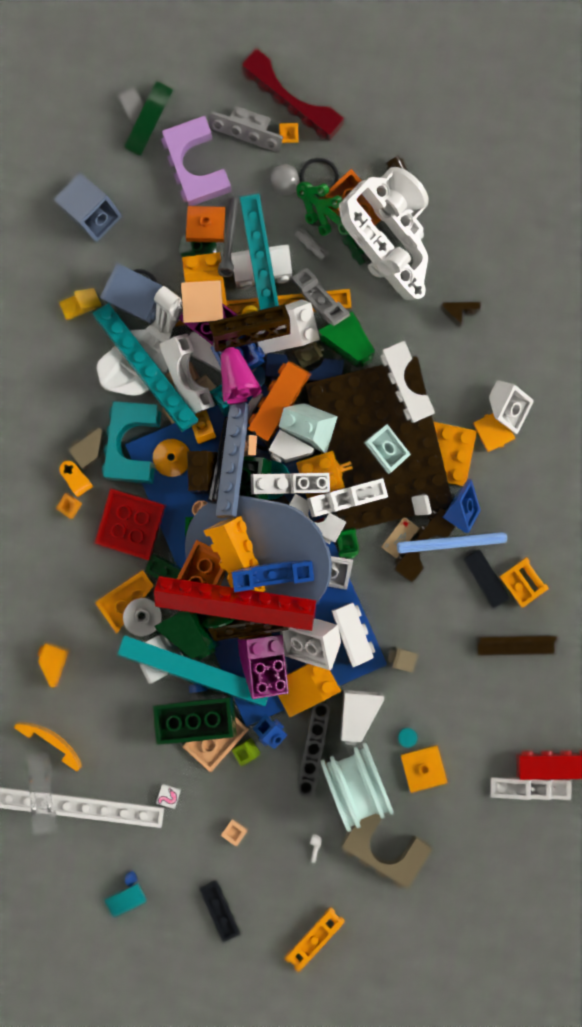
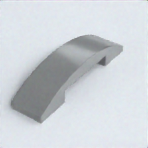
[291,268,350,326]

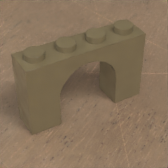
[341,814,432,889]

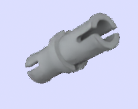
[294,227,330,261]

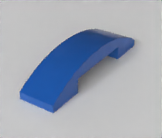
[232,560,314,592]

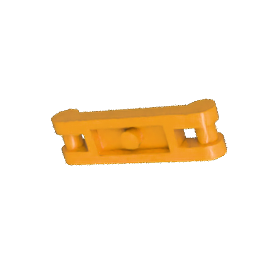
[284,907,345,972]

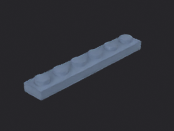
[215,403,250,518]

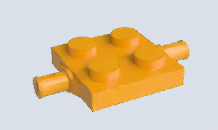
[296,451,353,498]

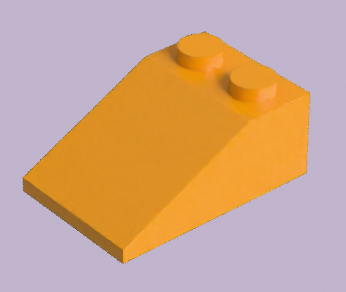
[182,252,227,306]
[278,663,341,717]

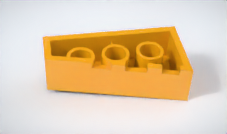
[204,516,265,592]

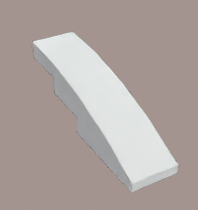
[307,479,388,517]
[491,777,572,800]

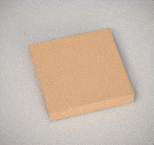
[181,281,223,323]

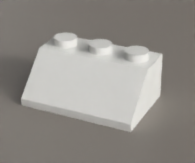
[231,244,292,289]
[331,602,375,667]
[280,619,341,670]

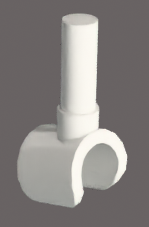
[309,834,322,863]

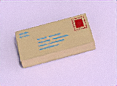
[381,518,419,559]

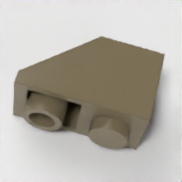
[69,427,104,470]
[387,646,418,673]

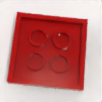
[94,488,166,560]

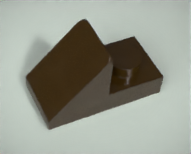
[440,302,481,328]

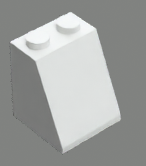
[340,690,384,745]

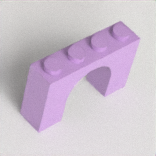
[161,116,232,206]

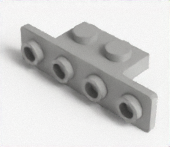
[209,106,283,153]

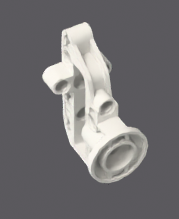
[339,167,429,301]

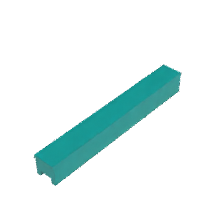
[116,635,268,706]

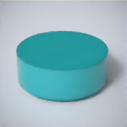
[398,727,418,748]

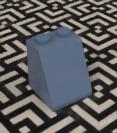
[53,173,122,243]
[100,263,163,324]

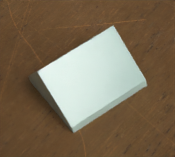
[363,424,411,474]

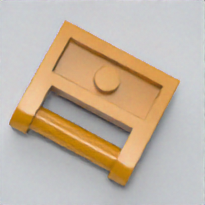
[499,557,549,608]

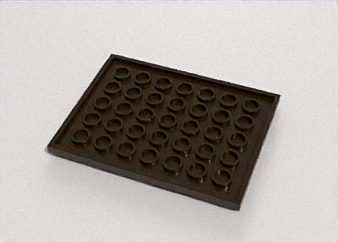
[305,356,452,530]

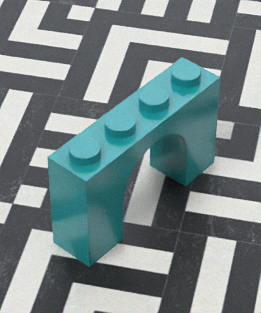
[102,401,162,484]

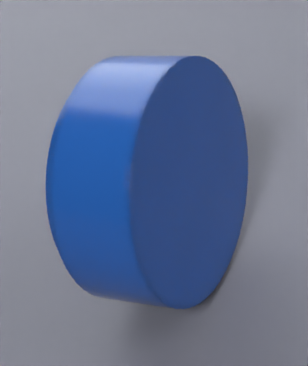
[189,684,208,693]

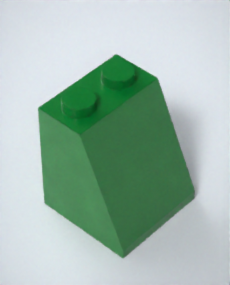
[318,311,376,367]

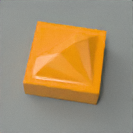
[279,122,299,143]
[56,493,82,519]

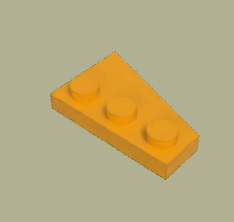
[95,569,154,634]

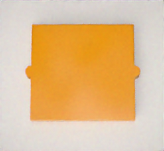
[473,413,516,452]

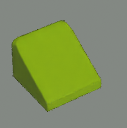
[231,738,261,766]

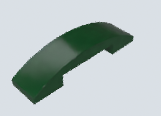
[124,81,173,157]

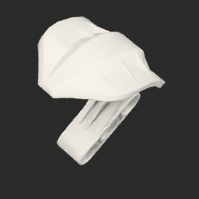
[97,286,183,396]

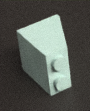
[279,403,337,453]

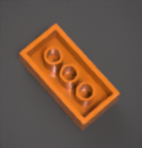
[248,361,311,441]

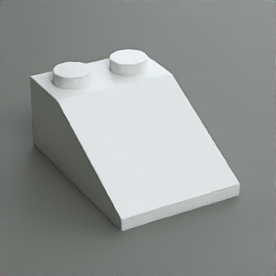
[257,299,320,354]

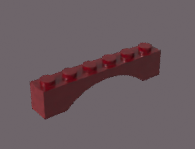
[242,48,344,142]

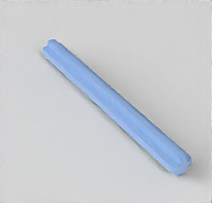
[397,532,507,553]

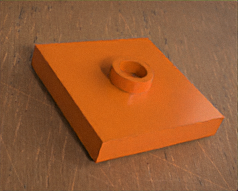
[186,206,226,243]

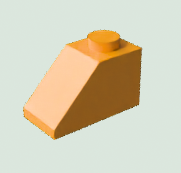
[37,642,70,688]

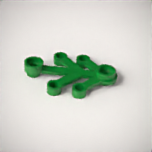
[296,182,349,236]

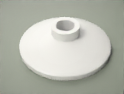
[123,598,162,636]

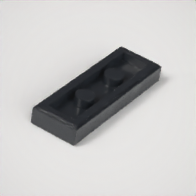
[463,550,510,609]
[199,880,241,943]

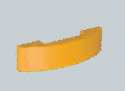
[14,722,82,772]

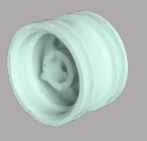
[320,743,394,832]

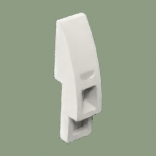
[251,473,330,494]

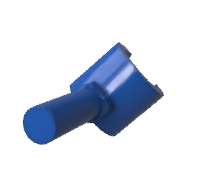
[125,871,138,887]

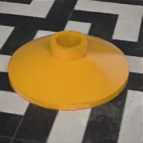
[153,439,190,477]

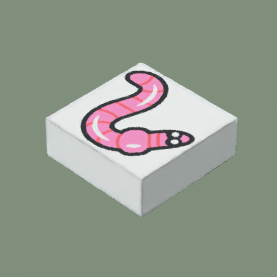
[156,784,181,809]

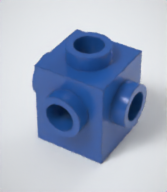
[253,715,287,749]

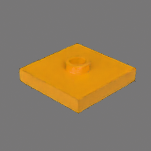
[400,745,448,793]

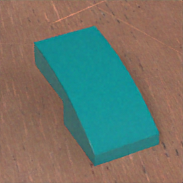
[104,883,147,917]

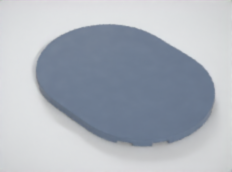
[185,495,332,604]

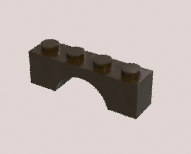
[393,508,456,583]

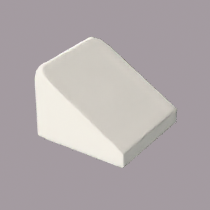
[412,494,432,516]

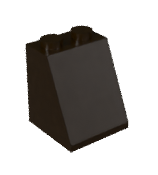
[187,451,217,494]

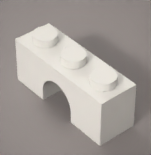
[289,494,346,544]

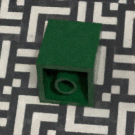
[155,611,220,660]

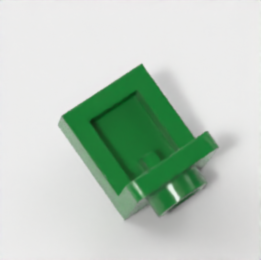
[337,528,360,559]

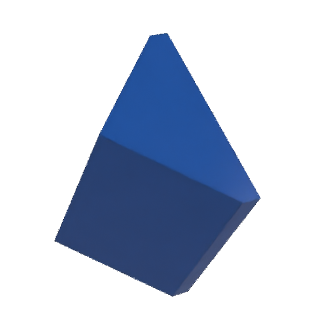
[443,479,481,533]

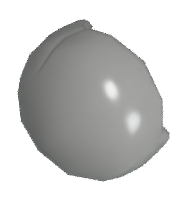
[270,164,299,196]

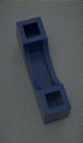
[265,353,344,383]

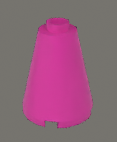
[221,347,262,404]

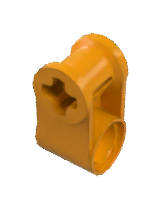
[59,461,93,497]

